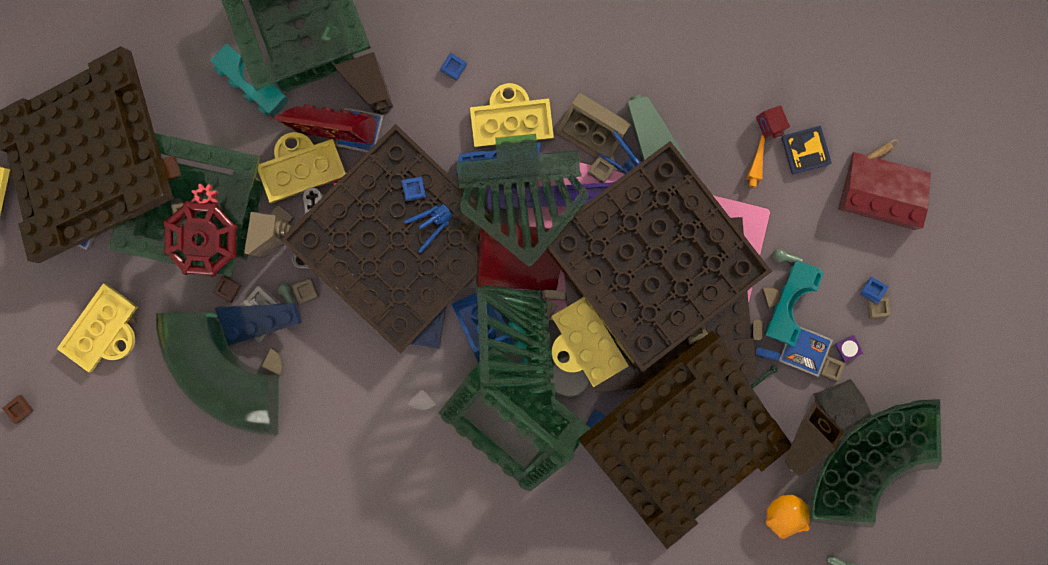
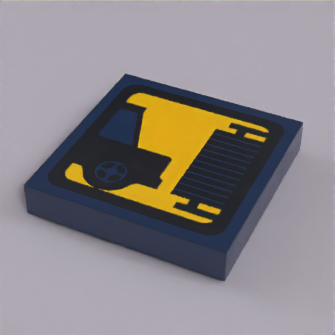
[781,125,832,175]

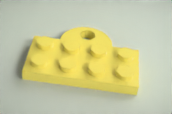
[470,83,554,148]
[256,132,346,204]
[57,283,138,372]
[551,297,628,387]

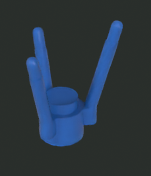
[598,131,641,174]
[404,204,452,253]

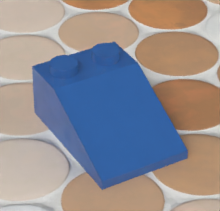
[452,291,514,363]

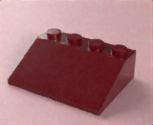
[274,104,377,145]
[838,152,931,230]
[477,223,560,291]

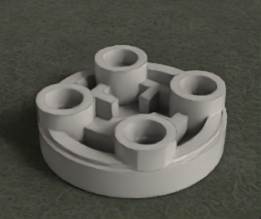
[549,356,589,397]

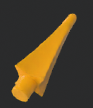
[746,135,765,188]

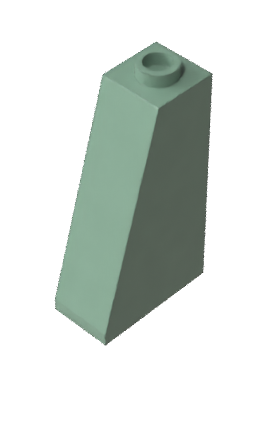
[626,95,686,162]

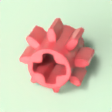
[191,184,219,204]

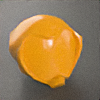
[765,495,812,539]

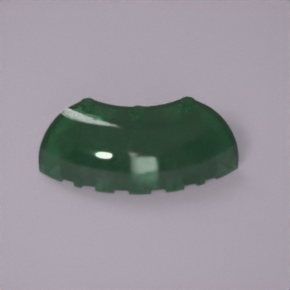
[155,313,279,435]
[810,399,942,528]

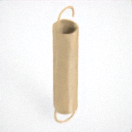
[867,140,898,159]

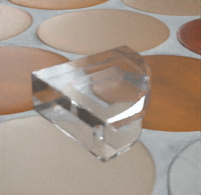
[408,390,436,410]

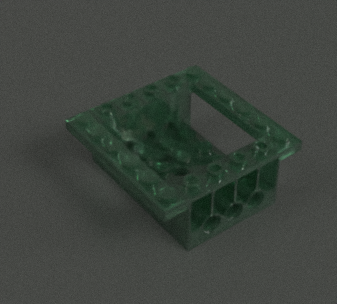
[221,0,371,93]
[108,133,264,277]
[439,346,590,491]

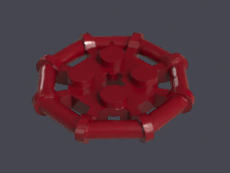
[163,201,238,277]

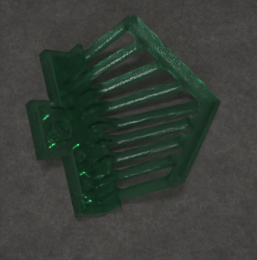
[456,134,588,266]
[476,281,555,406]

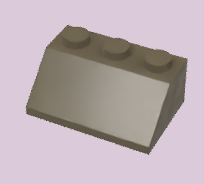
[556,93,631,158]
[244,212,292,258]

